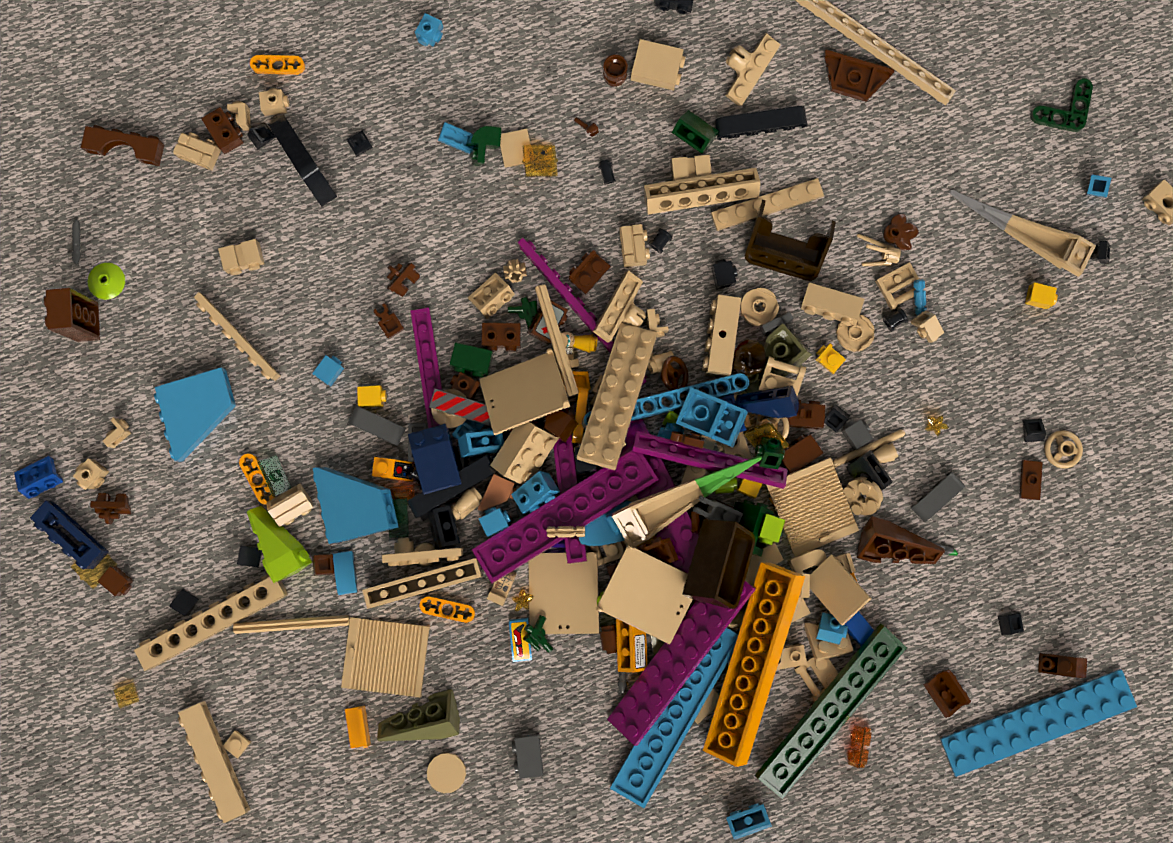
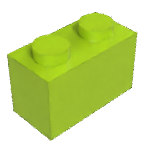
[758,514,785,545]

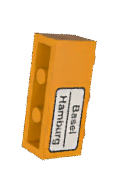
[616,619,647,673]

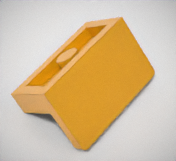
[345,705,371,749]

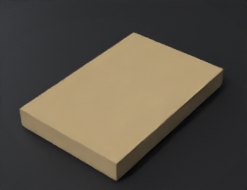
[810,554,872,625]

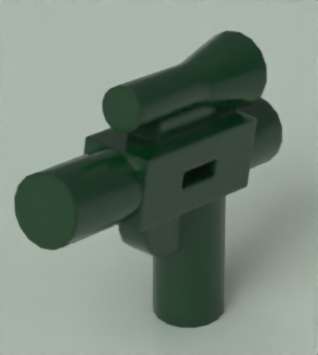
[508,297,538,329]
[523,615,553,653]

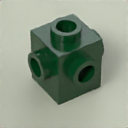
[755,437,785,470]

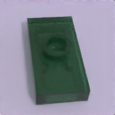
[258,455,291,497]
[389,498,409,538]

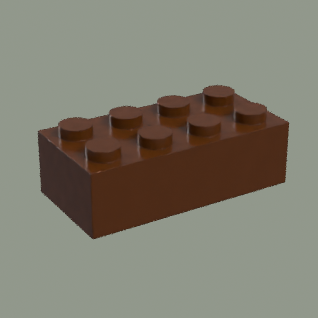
[44,288,100,342]

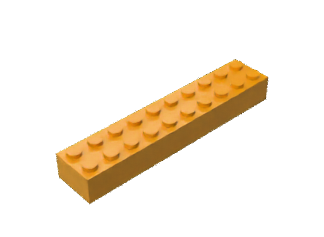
[703,562,805,767]

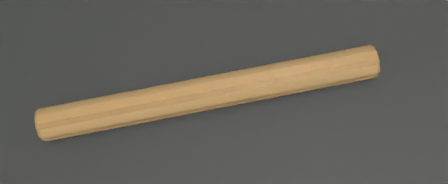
[535,285,578,396]
[233,615,350,634]

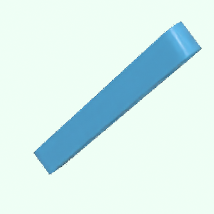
[582,373,749,430]

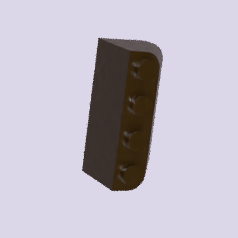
[682,519,755,609]

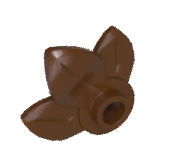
[883,214,919,251]

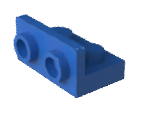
[14,456,63,499]

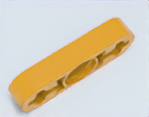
[250,55,305,75]
[572,387,589,444]
[239,454,276,505]
[419,596,475,623]

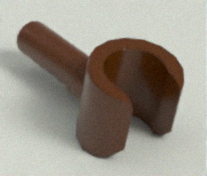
[574,117,599,137]

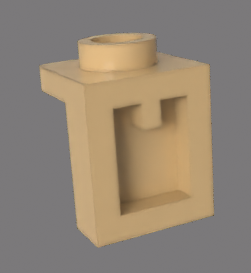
[227,101,251,131]
[646,309,669,338]
[103,417,131,448]

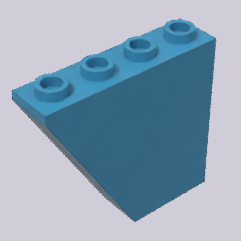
[154,367,236,462]
[313,467,398,544]

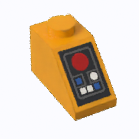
[372,457,414,482]

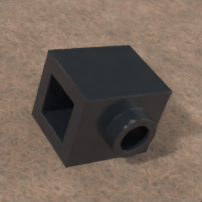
[711,259,738,290]

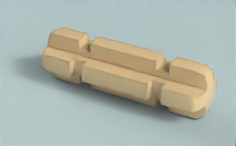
[547,526,585,538]

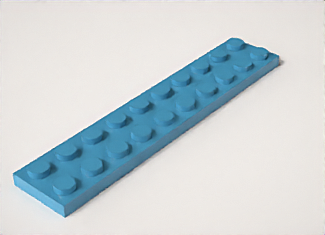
[610,628,738,808]
[940,669,1137,777]

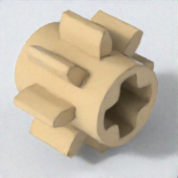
[503,259,527,283]

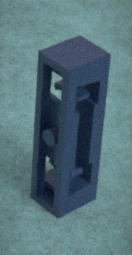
[30,500,109,569]

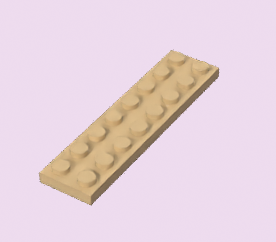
[577,323,658,470]

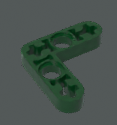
[1030,78,1093,132]

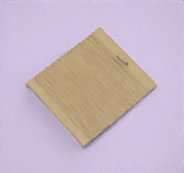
[479,348,570,435]
[765,457,859,557]
[596,545,693,644]
[528,552,599,634]
[341,617,430,698]

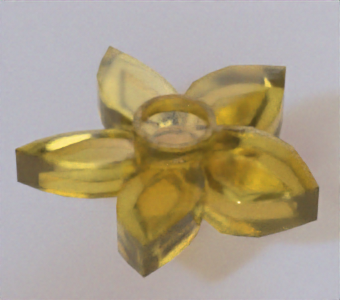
[925,415,949,436]
[512,589,534,612]

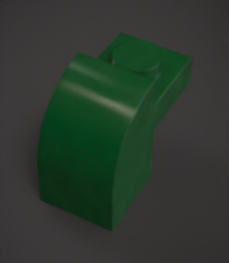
[466,126,502,166]

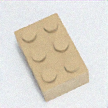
[490,421,559,485]

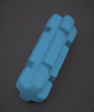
[913,279,927,316]

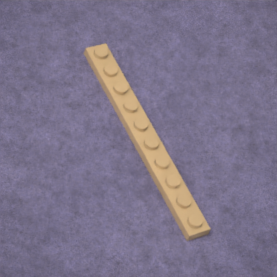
[795,0,956,105]

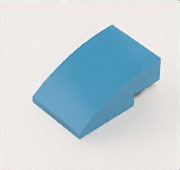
[676,388,748,448]

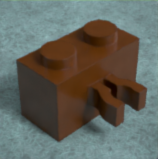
[788,399,826,430]

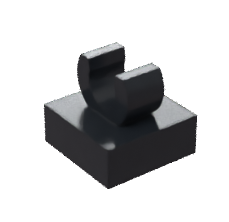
[346,130,373,157]
[1090,241,1111,264]

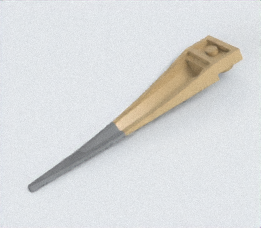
[949,190,1096,277]

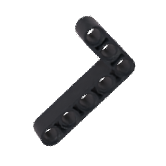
[268,114,337,207]

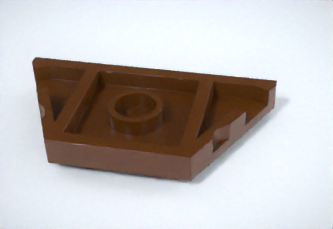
[824,50,895,102]

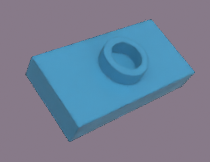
[438,122,473,154]

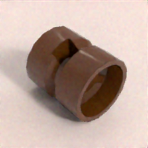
[603,54,628,87]

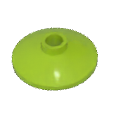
[87,263,125,300]

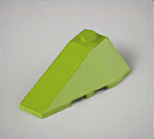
[247,506,313,583]

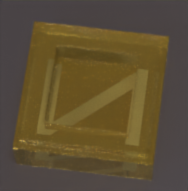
[114,683,139,709]

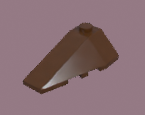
[856,516,945,564]

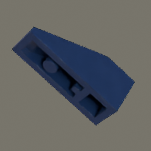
[735,385,799,418]

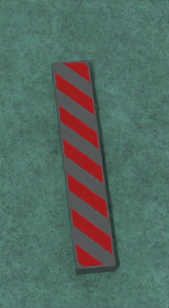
[429,388,545,432]

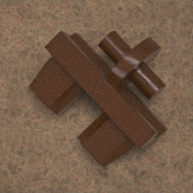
[387,263,420,297]
[90,493,131,524]

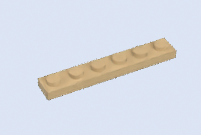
[711,178,824,231]
[194,292,281,381]

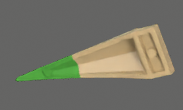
[612,456,762,547]

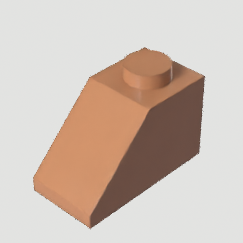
[478,474,517,512]

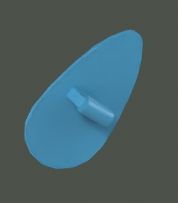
[579,501,632,546]

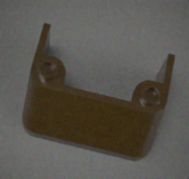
[745,200,836,281]

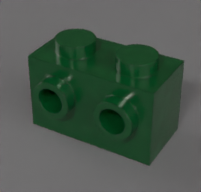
[671,110,719,154]
[449,342,494,378]

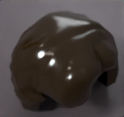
[732,339,766,376]

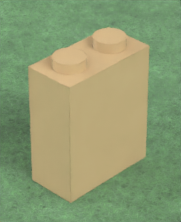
[631,39,686,91]

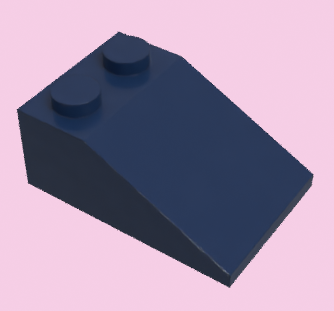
[408,424,462,495]

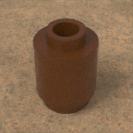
[599,624,617,654]

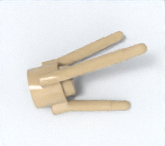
[857,234,901,266]

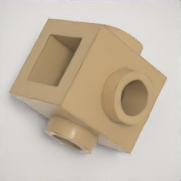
[73,458,110,490]

